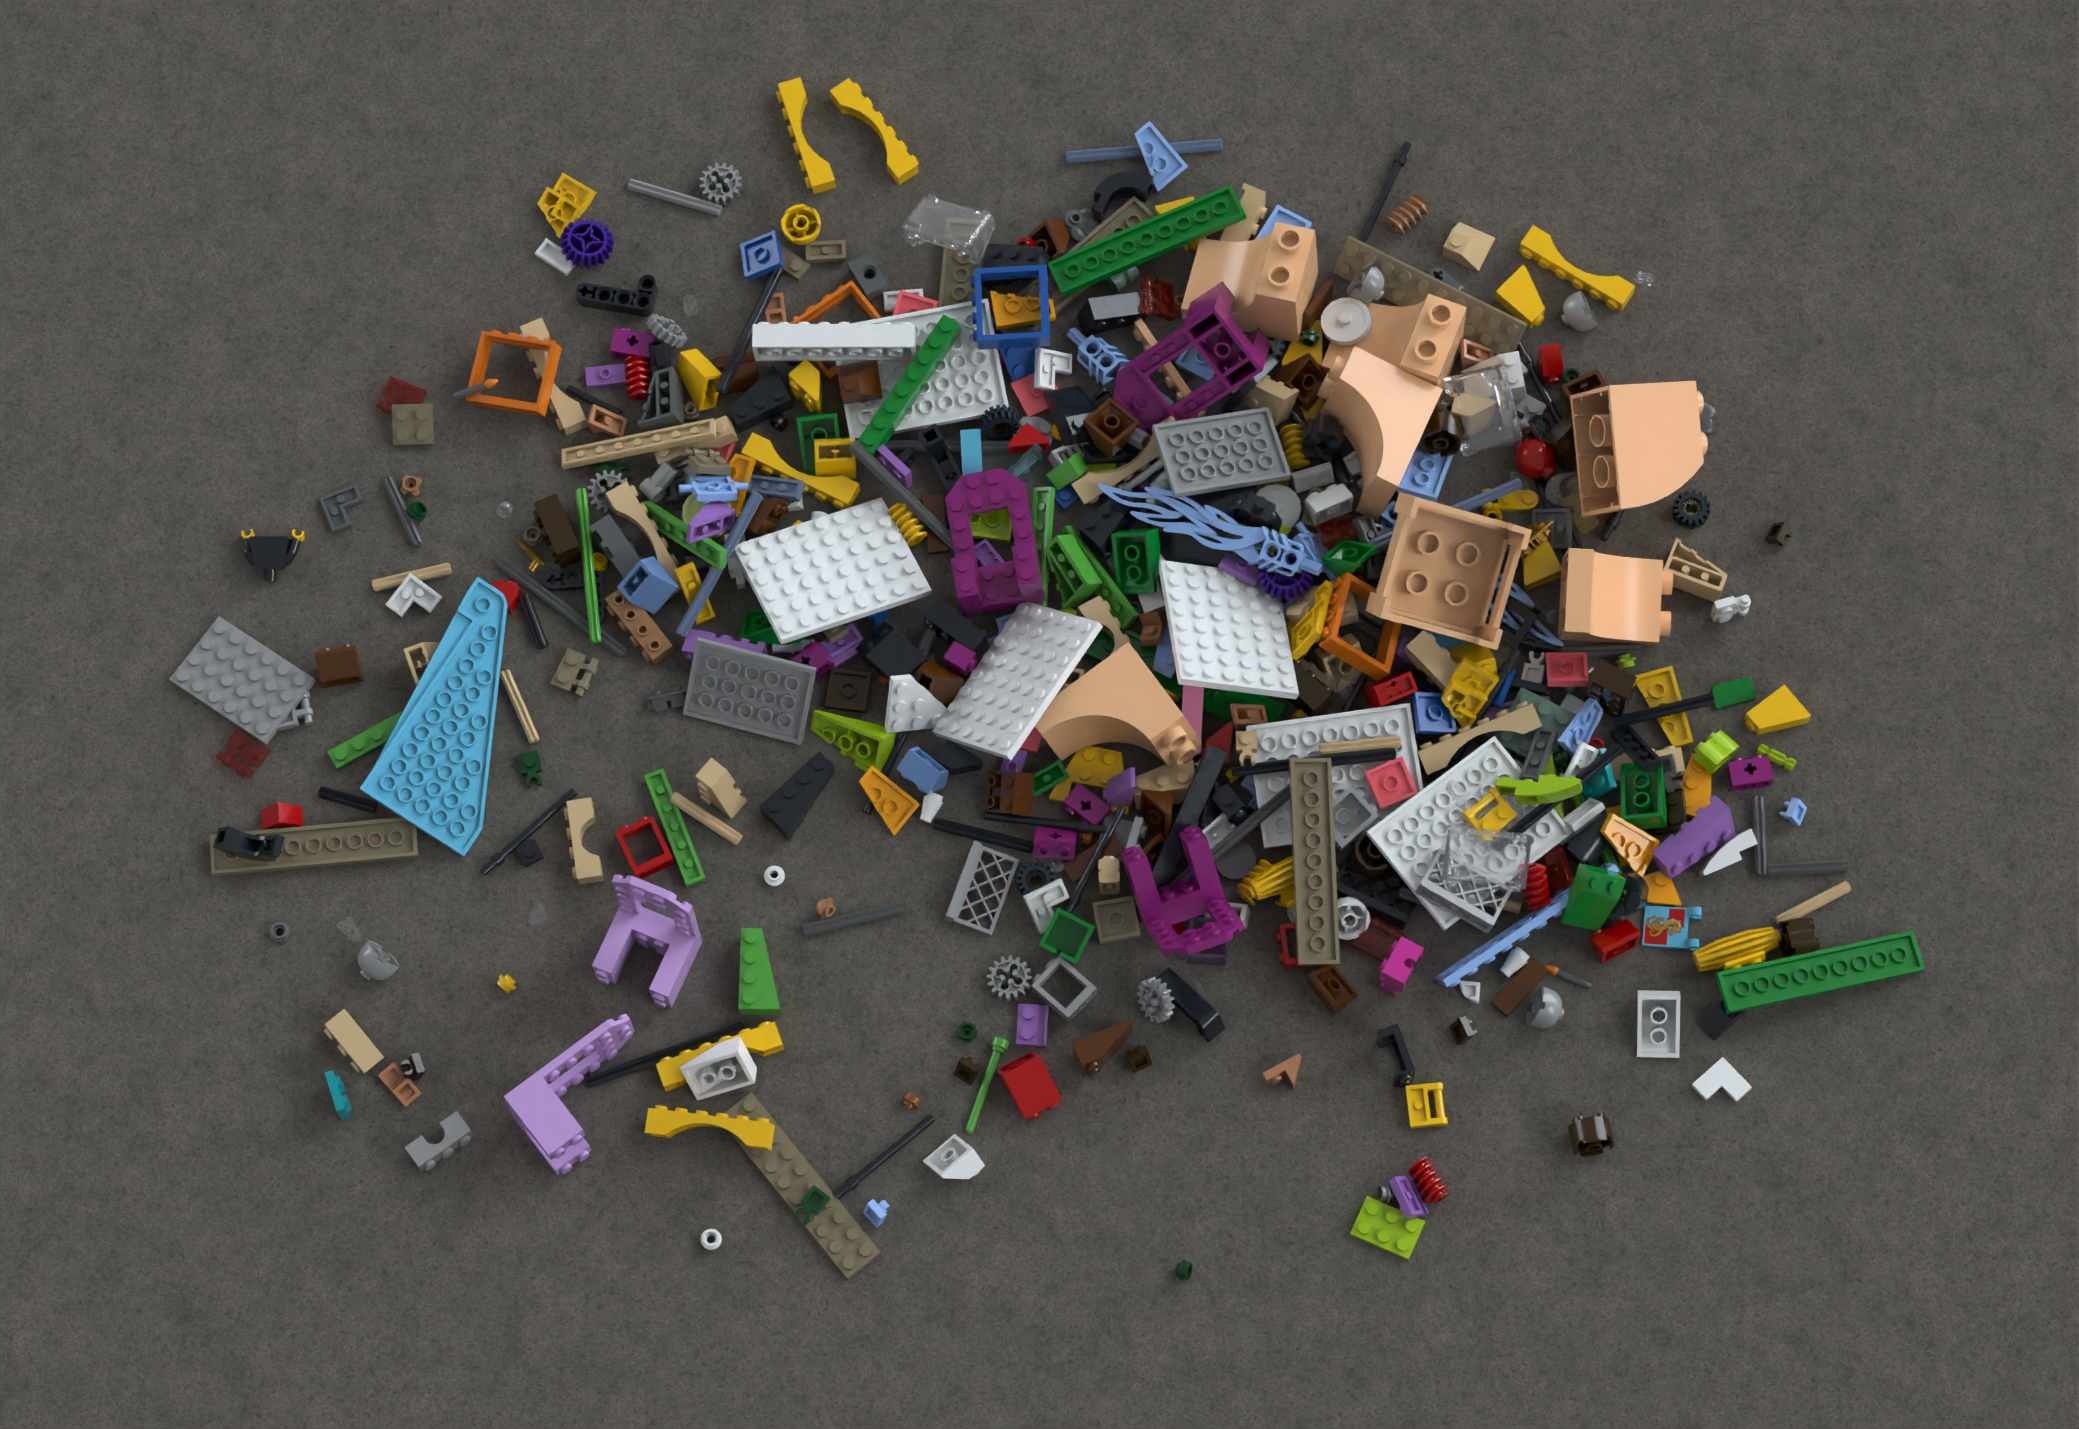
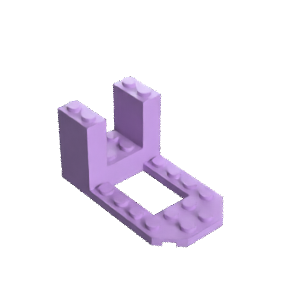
[592,874,703,1008]
[504,1014,634,1176]

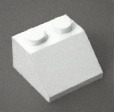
[1305,483,1353,527]

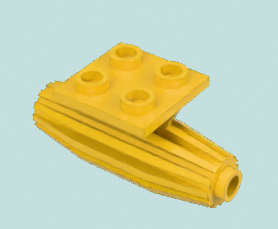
[1247,855,1295,909]
[1693,927,1781,972]

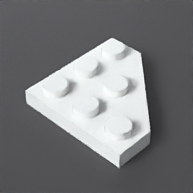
[884,674,947,733]

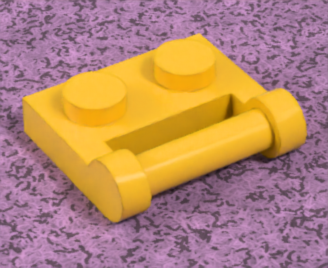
[1462,787,1518,842]
[1405,1082,1448,1129]

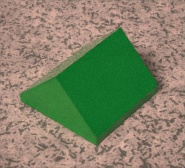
[1321,539,1378,578]

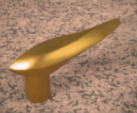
[516,538,545,573]

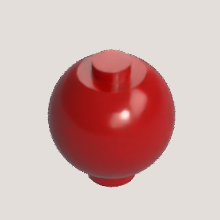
[1514,439,1557,480]

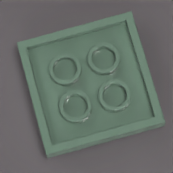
[1495,687,1576,759]

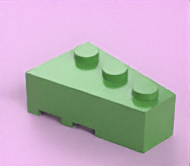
[1045,534,1102,609]

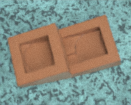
[765,292,787,324]
[377,1062,422,1107]

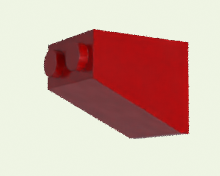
[995,1051,1062,1120]

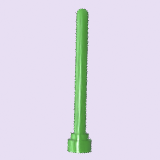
[965,1037,1009,1134]

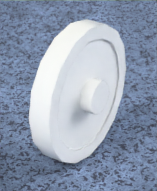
[1321,297,1371,346]
[1255,484,1301,530]

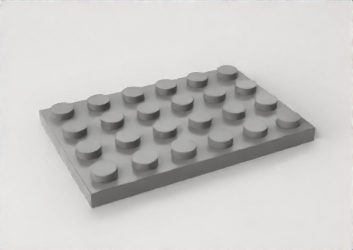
[1152,407,1291,498]
[169,616,316,745]
[683,637,817,745]

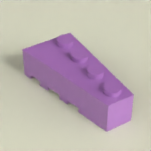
[681,629,768,662]
[1652,795,1736,880]

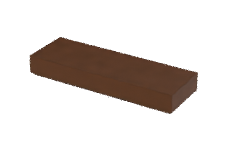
[1302,279,1334,330]
[923,494,948,555]
[1062,832,1125,883]
[1491,958,1549,1017]

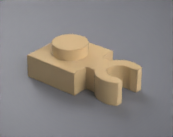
[1236,730,1257,766]

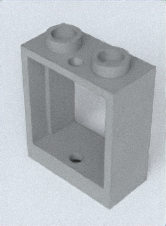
[1333,785,1379,851]
[1031,956,1097,1023]

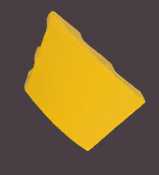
[537,172,597,238]
[1441,657,1499,728]

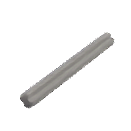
[627,179,722,216]

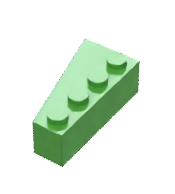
[738,928,782,1016]

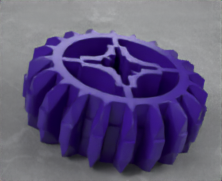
[560,217,614,270]
[1258,550,1314,602]

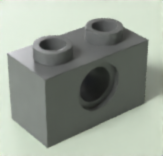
[847,253,890,302]

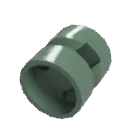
[1104,266,1140,293]

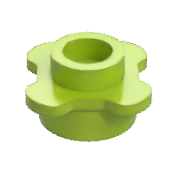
[1615,654,1636,669]

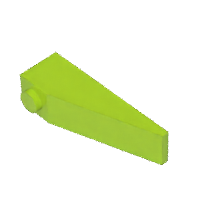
[811,710,896,772]

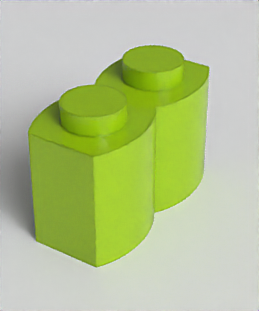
[1693,730,1740,774]

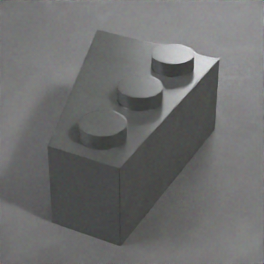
[637,366,684,432]
[589,514,644,581]

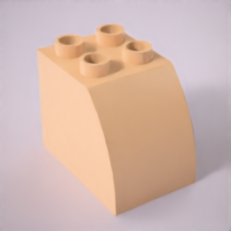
[1570,381,1708,517]

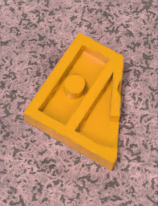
[1643,871,1682,907]

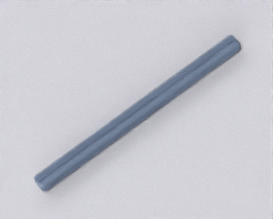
[1065,139,1223,163]
[1374,478,1523,548]
[676,492,763,638]

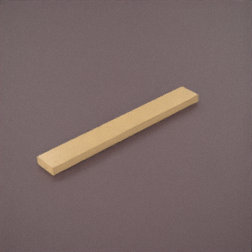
[561,418,716,470]

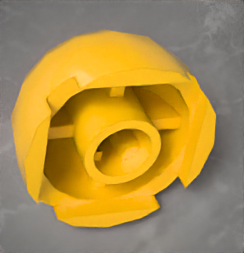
[781,204,821,245]

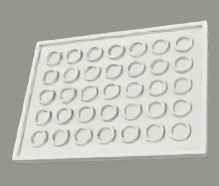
[836,298,1009,441]
[734,497,932,645]
[1158,560,1299,699]
[932,602,1103,760]
[1246,703,1423,849]
[1366,736,1573,931]

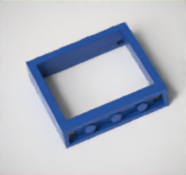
[971,264,1051,350]

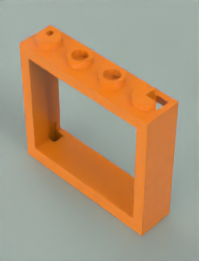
[790,280,882,385]
[465,330,562,417]
[1319,572,1402,681]

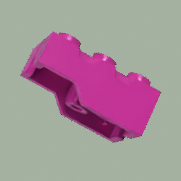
[1378,936,1424,996]

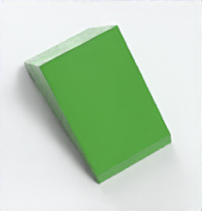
[1046,451,1089,491]

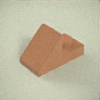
[1461,339,1494,370]
[587,404,627,438]
[1139,612,1167,646]
[1230,703,1268,731]
[1262,1053,1301,1089]

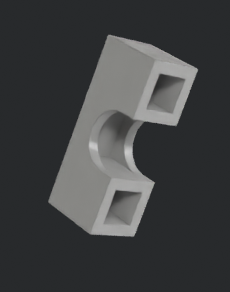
[405,1111,473,1172]

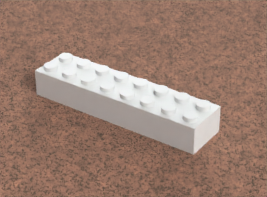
[752,322,917,361]

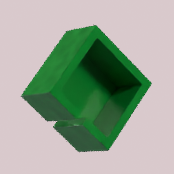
[1039,907,1096,964]

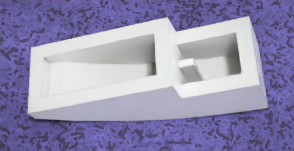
[1699,829,1758,877]

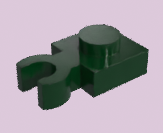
[595,462,630,484]
[518,750,542,788]
[794,1185,831,1225]

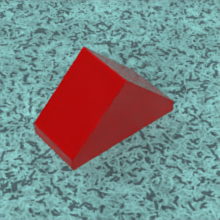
[1008,422,1050,454]
[261,802,303,830]

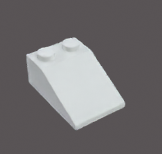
[1461,351,1527,403]
[1637,990,1681,1058]
[680,1037,757,1101]

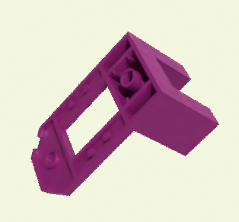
[1113,281,1271,431]
[945,468,1046,617]
[1120,826,1245,956]

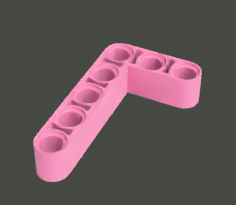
[1182,685,1204,754]

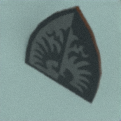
[1522,415,1551,441]

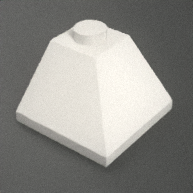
[923,1134,985,1179]

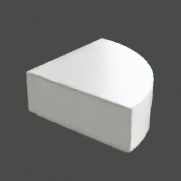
[1459,981,1480,1004]

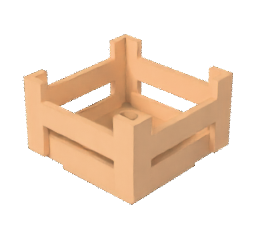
[1365,492,1532,650]

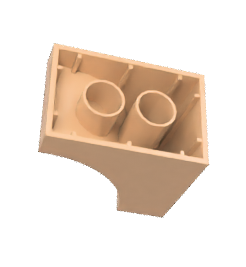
[1181,222,1318,343]
[1321,294,1467,413]
[1317,346,1443,521]
[1558,548,1673,645]
[1035,642,1202,767]

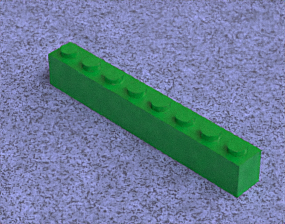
[857,314,961,459]

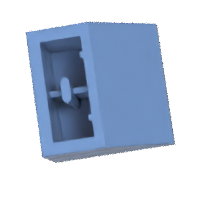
[617,556,679,614]
[897,747,949,794]

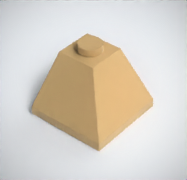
[1442,222,1495,272]

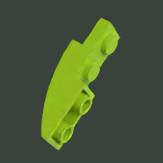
[1495,774,1583,805]

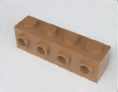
[605,589,674,666]

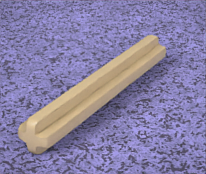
[372,563,452,591]
[500,669,539,744]
[1319,736,1401,755]
[670,792,743,845]
[1775,881,1851,924]

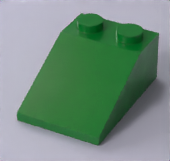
[796,410,840,476]
[1111,528,1160,594]
[740,608,806,645]
[1621,763,1667,829]
[1560,863,1626,931]

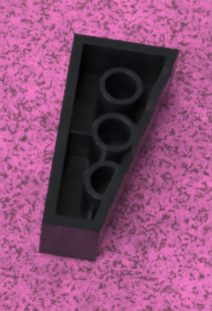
[759,751,835,842]

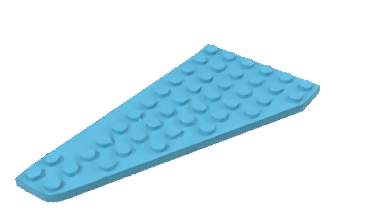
[359,577,507,858]

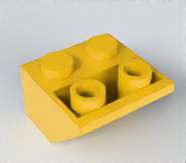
[788,359,822,413]
[814,438,856,479]

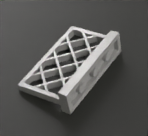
[944,840,1019,936]
[1415,848,1513,934]

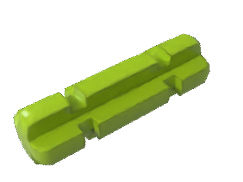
[1756,744,1796,771]

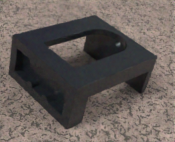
[1485,587,1541,649]
[1509,639,1561,696]
[1377,1024,1415,1088]

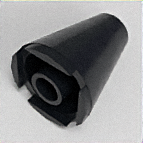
[1559,814,1608,866]

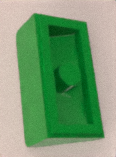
[1710,676,1756,710]
[1033,759,1070,797]

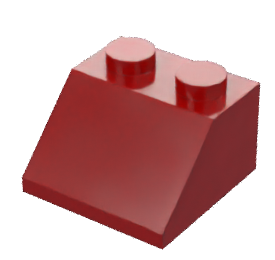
[1589,919,1641,964]

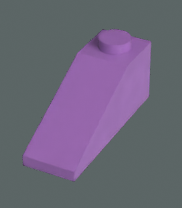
[687,501,736,544]
[1102,767,1135,807]

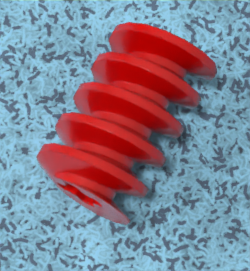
[624,356,651,401]
[1519,863,1551,910]
[1408,1157,1451,1204]

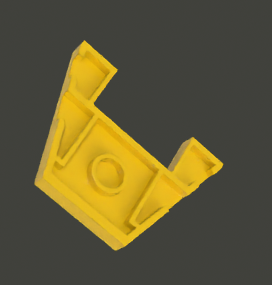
[1285,580,1333,661]
[1049,746,1129,816]

